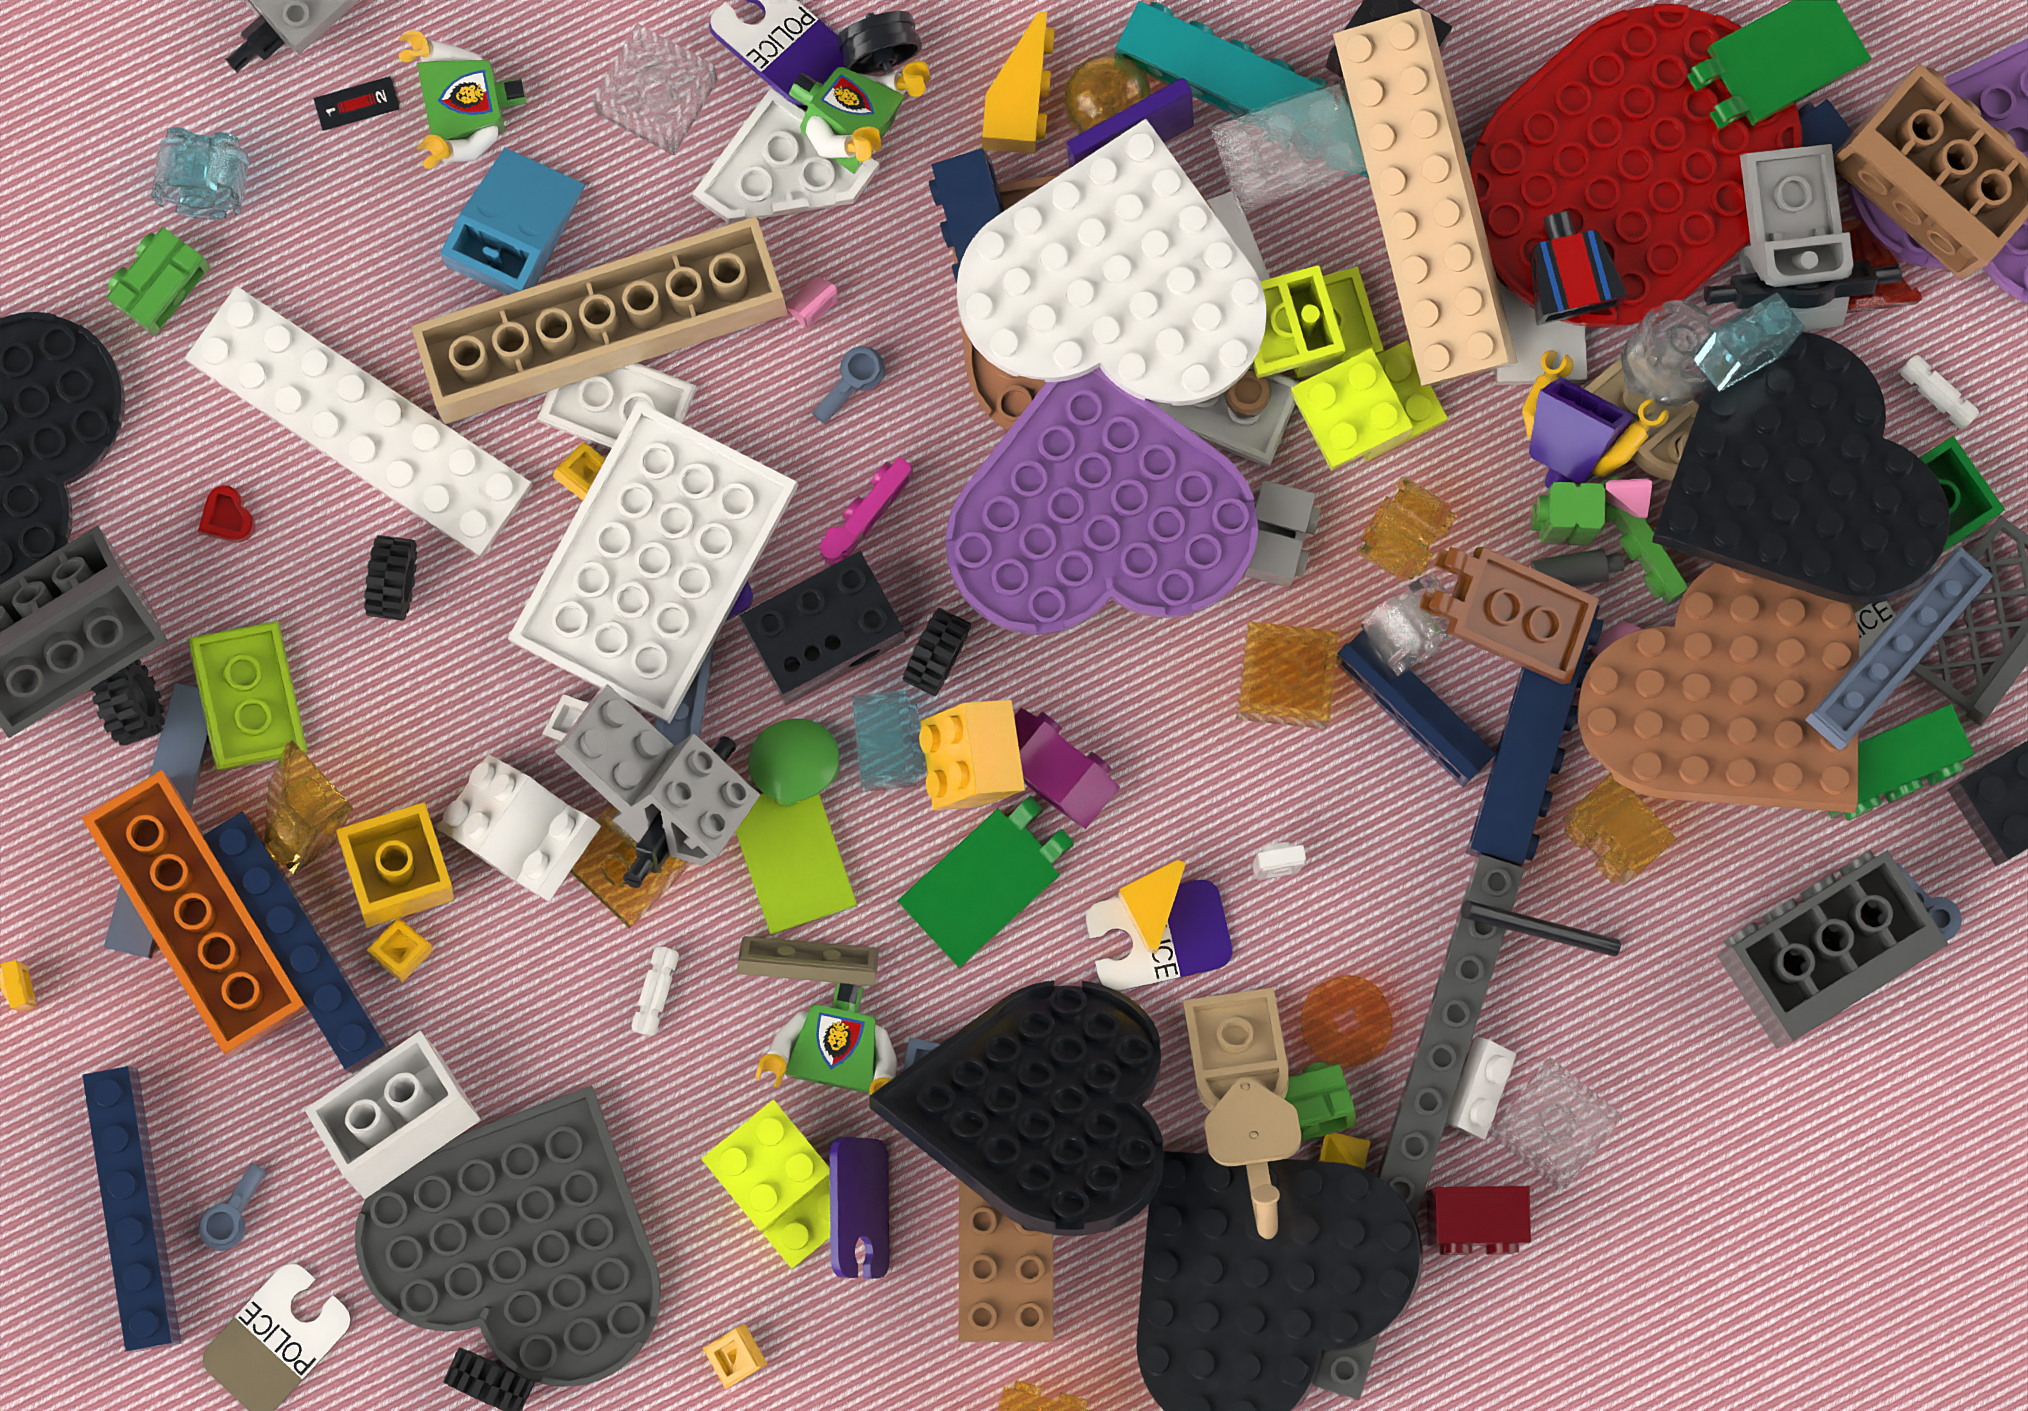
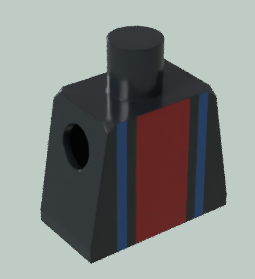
[1530,211,1627,326]

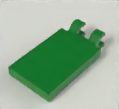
[1687,0,1872,129]
[897,795,1074,969]

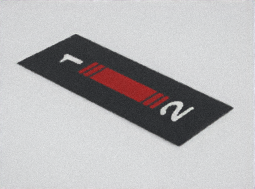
[313,76,400,131]

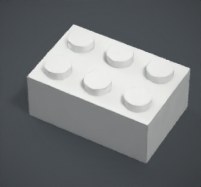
[304,1030,481,1199]

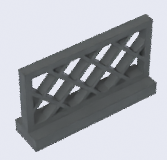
[1910,515,2028,726]

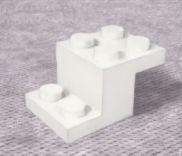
[436,754,601,902]

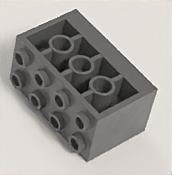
[0,526,168,738]
[1717,849,1949,1049]

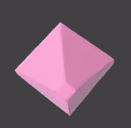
[1603,479,1652,518]

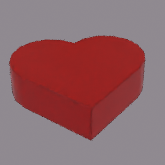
[198,485,256,543]

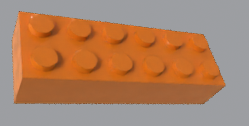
[81,770,308,1058]

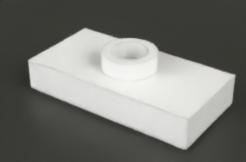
[1252,842,1306,881]

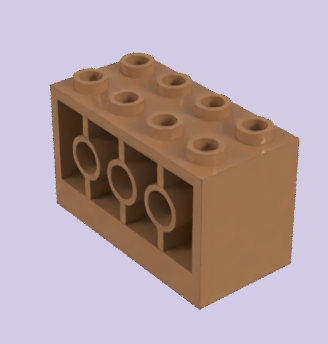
[1833,64,2028,281]
[958,1180,1053,1342]

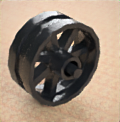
[836,11,922,75]

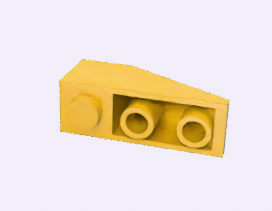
[982,12,1055,154]

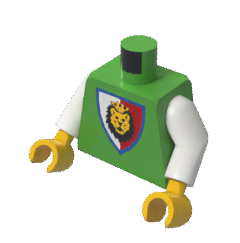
[398,30,527,169]
[789,61,931,174]
[755,983,897,1096]

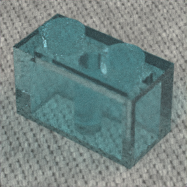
[1692,293,1805,392]
[852,690,924,792]

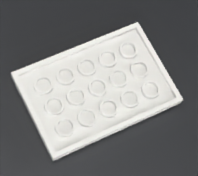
[508,401,798,724]

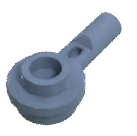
[812,346,885,425]
[1897,863,1962,941]
[199,1163,267,1251]

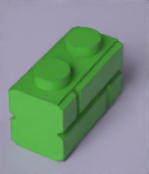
[106,227,211,337]
[1531,482,1605,546]
[1284,1062,1356,1142]

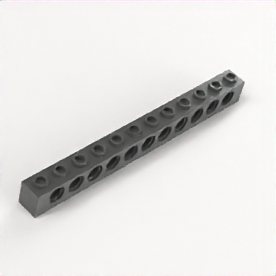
[1313,854,1525,1400]

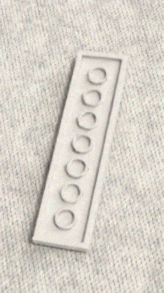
[184,286,533,559]

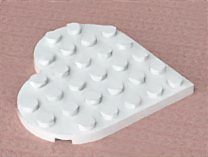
[957,119,1266,406]

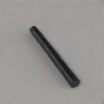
[1461,900,1621,957]

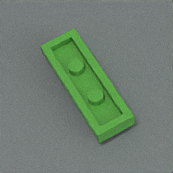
[1601,474,1688,606]

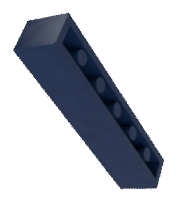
[1466,605,1604,867]
[203,811,392,1074]
[82,1066,182,1352]

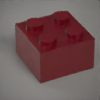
[1426,1186,1531,1255]

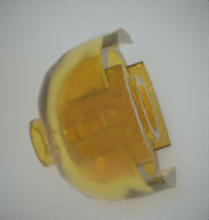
[1064,53,1152,135]

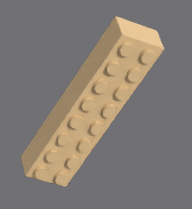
[1333,8,1518,386]
[411,216,787,424]

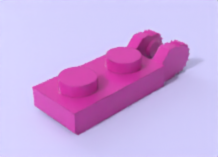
[818,456,914,566]

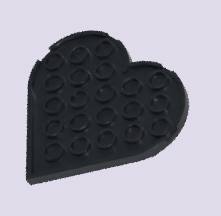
[0,312,125,585]
[1652,331,1950,604]
[869,980,1164,1236]
[1136,1151,1423,1411]

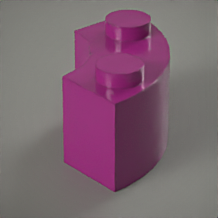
[1014,708,1121,829]

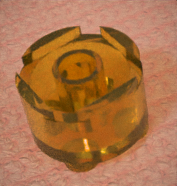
[1356,475,1457,581]

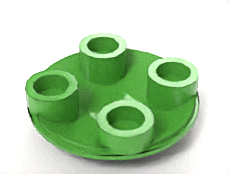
[748,718,840,806]

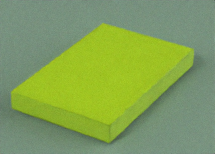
[188,621,308,772]
[736,793,858,936]

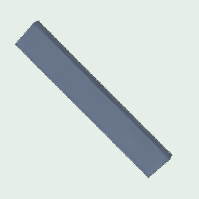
[1805,546,1993,751]
[104,683,209,959]

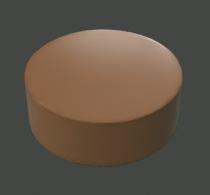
[1225,369,1271,417]

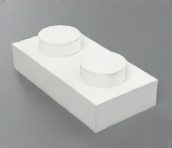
[1446,1036,1516,1140]

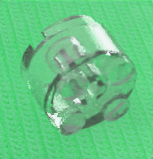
[1621,300,1727,408]
[1361,572,1456,677]

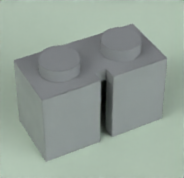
[1244,480,1321,588]

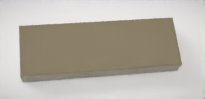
[737,936,879,986]

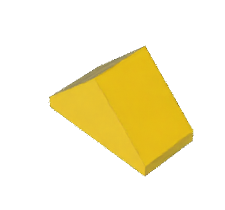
[1118,860,1186,954]

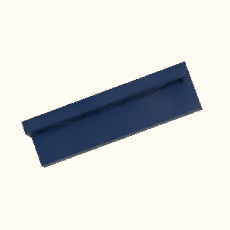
[1333,627,1496,787]

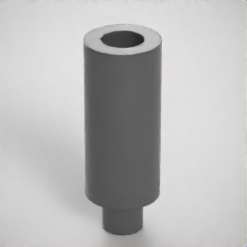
[1530,549,1624,587]

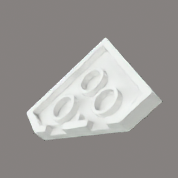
[692,88,880,224]

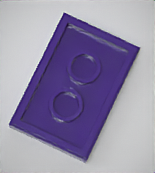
[1066,78,1194,168]

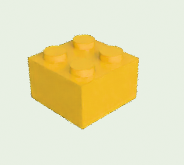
[919,700,1025,811]
[336,802,455,928]

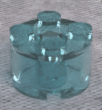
[151,127,249,220]

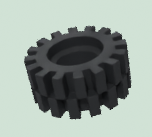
[364,535,417,621]
[902,607,972,697]
[91,659,165,746]
[443,1347,535,1411]

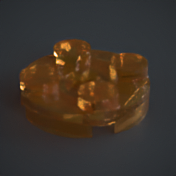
[1300,975,1393,1068]

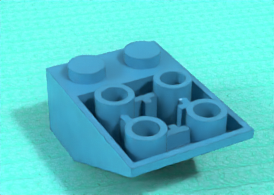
[440,148,585,295]

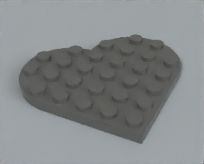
[355,1085,661,1387]

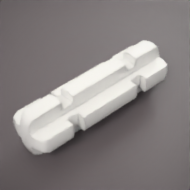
[1900,355,1979,429]
[632,946,679,1036]

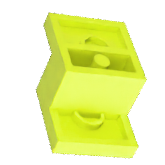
[1252,265,1384,379]
[1290,340,1448,471]
[701,1099,830,1270]

